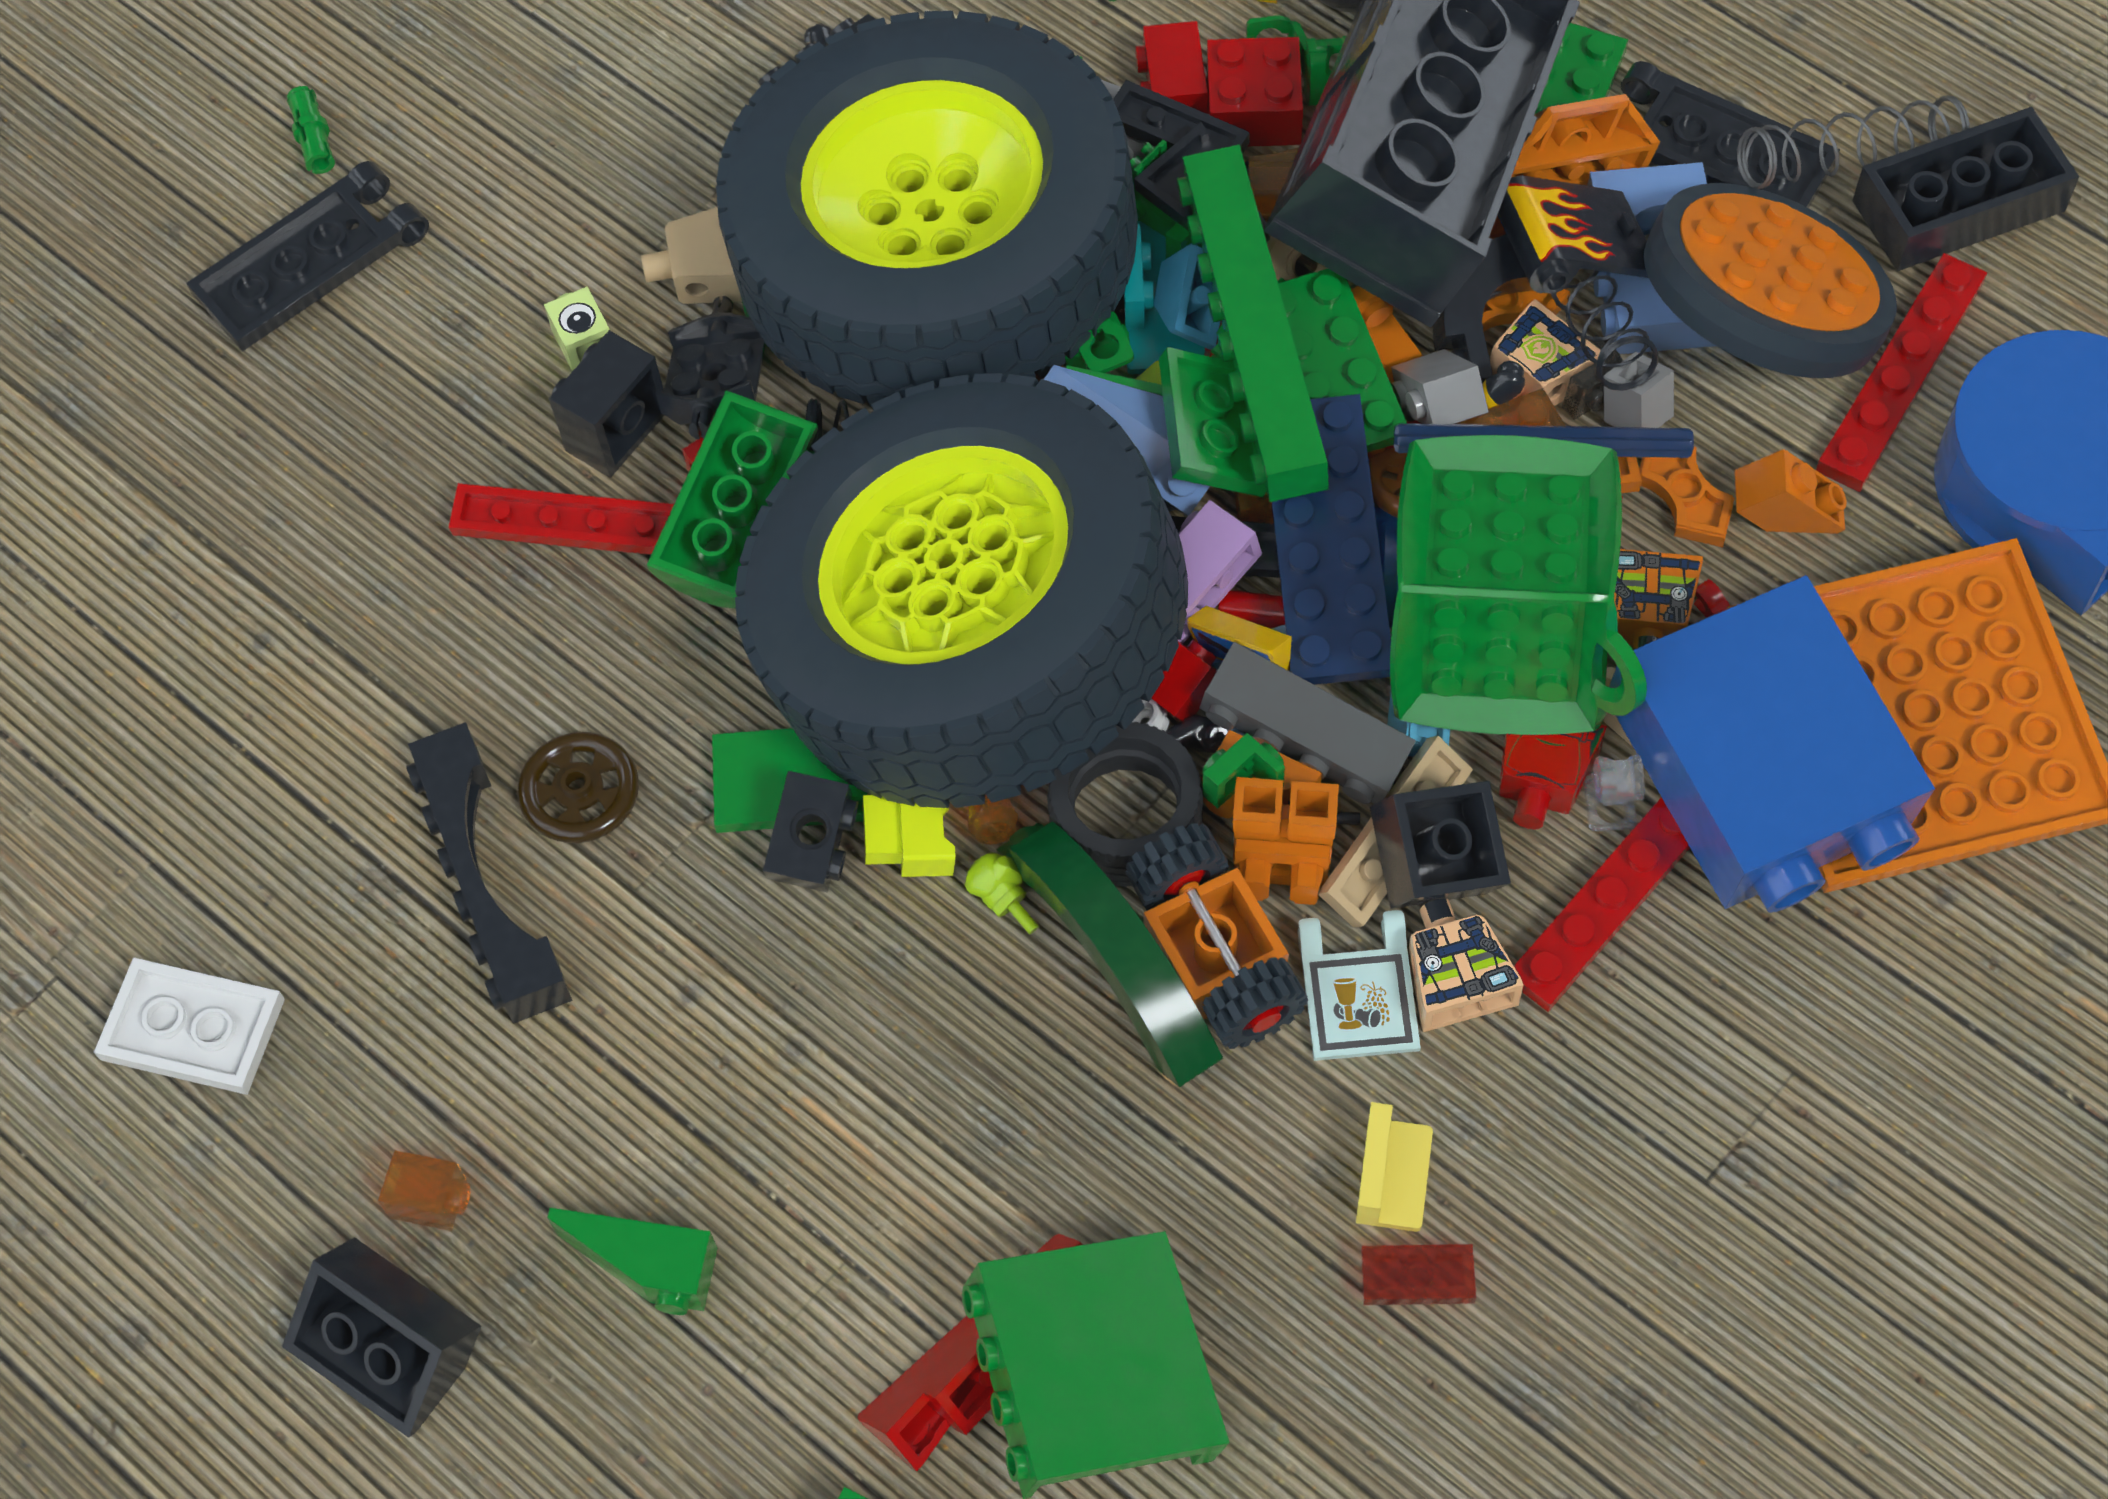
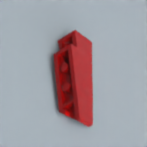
[857,1234,1083,1471]

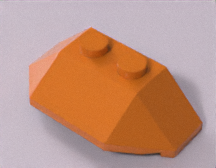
[1511,94,1660,186]

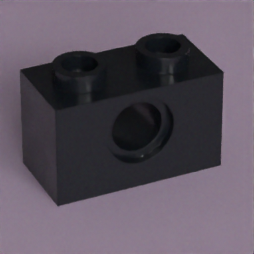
[763,771,858,893]

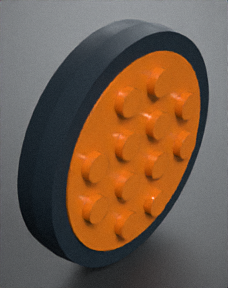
[1644,183,1897,378]

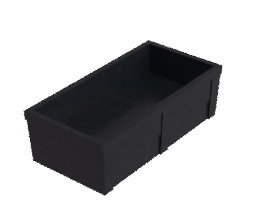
[1264,0,1580,328]

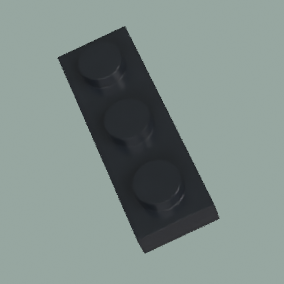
[1113,80,1250,154]

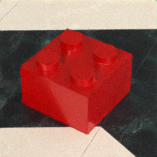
[1207,37,1303,147]

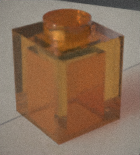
[378,1150,470,1231]

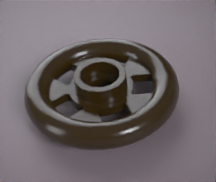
[517,732,639,843]

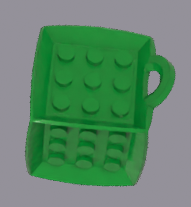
[1390,435,1647,735]

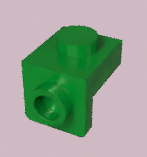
[1203,733,1285,809]

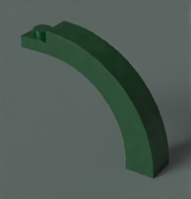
[996,822,1224,1088]

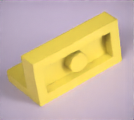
[1356,1102,1433,1232]

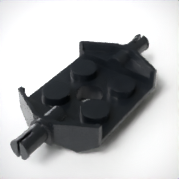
[655,296,766,439]

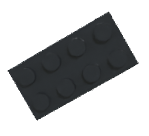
[1852,107,2080,272]

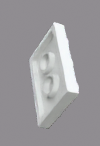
[94,958,285,1095]

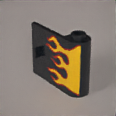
[1497,176,1649,293]

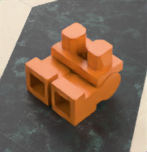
[1233,777,1339,905]

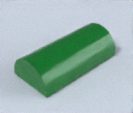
[647,390,818,608]

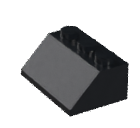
[282,1237,482,1438]

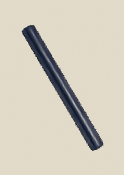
[1394,423,1694,458]

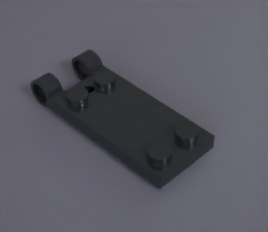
[1621,61,1840,208]
[186,161,429,352]

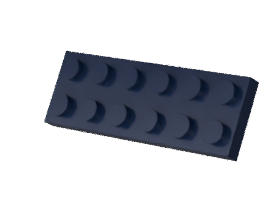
[1271,394,1391,685]

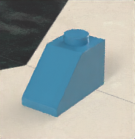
[1153,243,1220,350]

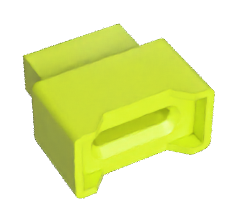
[862,795,955,877]

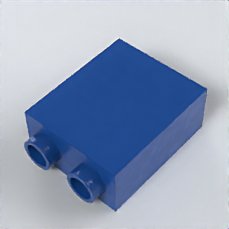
[1609,575,1935,913]

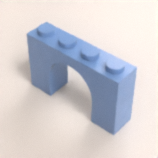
[1587,162,1716,355]

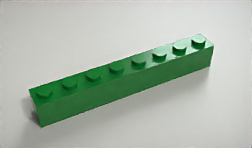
[1177,144,1329,502]

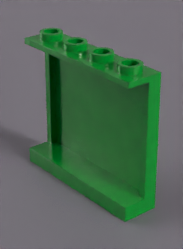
[962,1231,1230,1499]

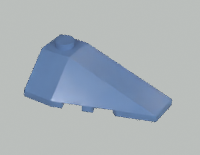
[1044,365,1210,517]

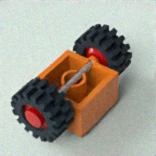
[1125,823,1308,1049]

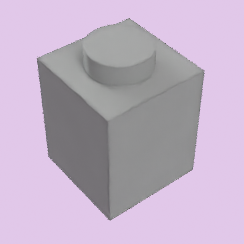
[1603,352,1674,428]

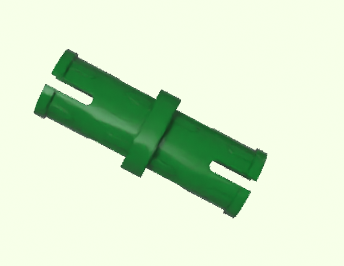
[286,86,335,174]

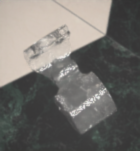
[1584,754,1645,831]

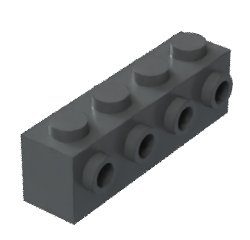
[1199,642,1416,804]

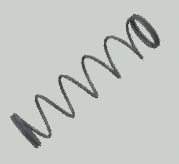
[1737,95,1970,190]

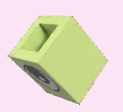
[544,286,610,371]

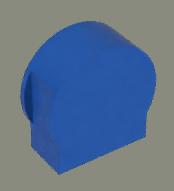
[1934,330,2108,616]

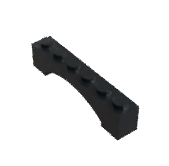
[406,722,573,1024]

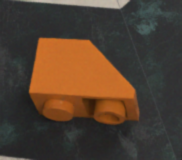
[1735,449,1847,534]

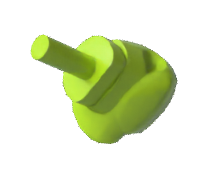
[965,852,1039,935]

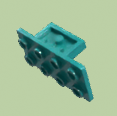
[1124,221,1205,375]

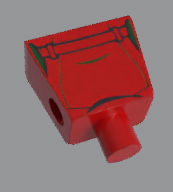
[1499,725,1607,830]

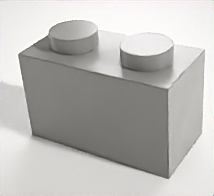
[1390,349,1489,424]

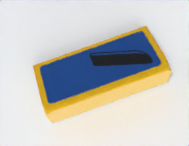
[1187,606,1292,671]

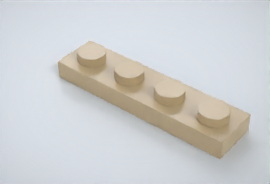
[1318,736,1473,928]

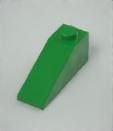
[547,1208,718,1315]

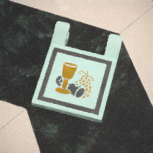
[1297,910,1421,1061]

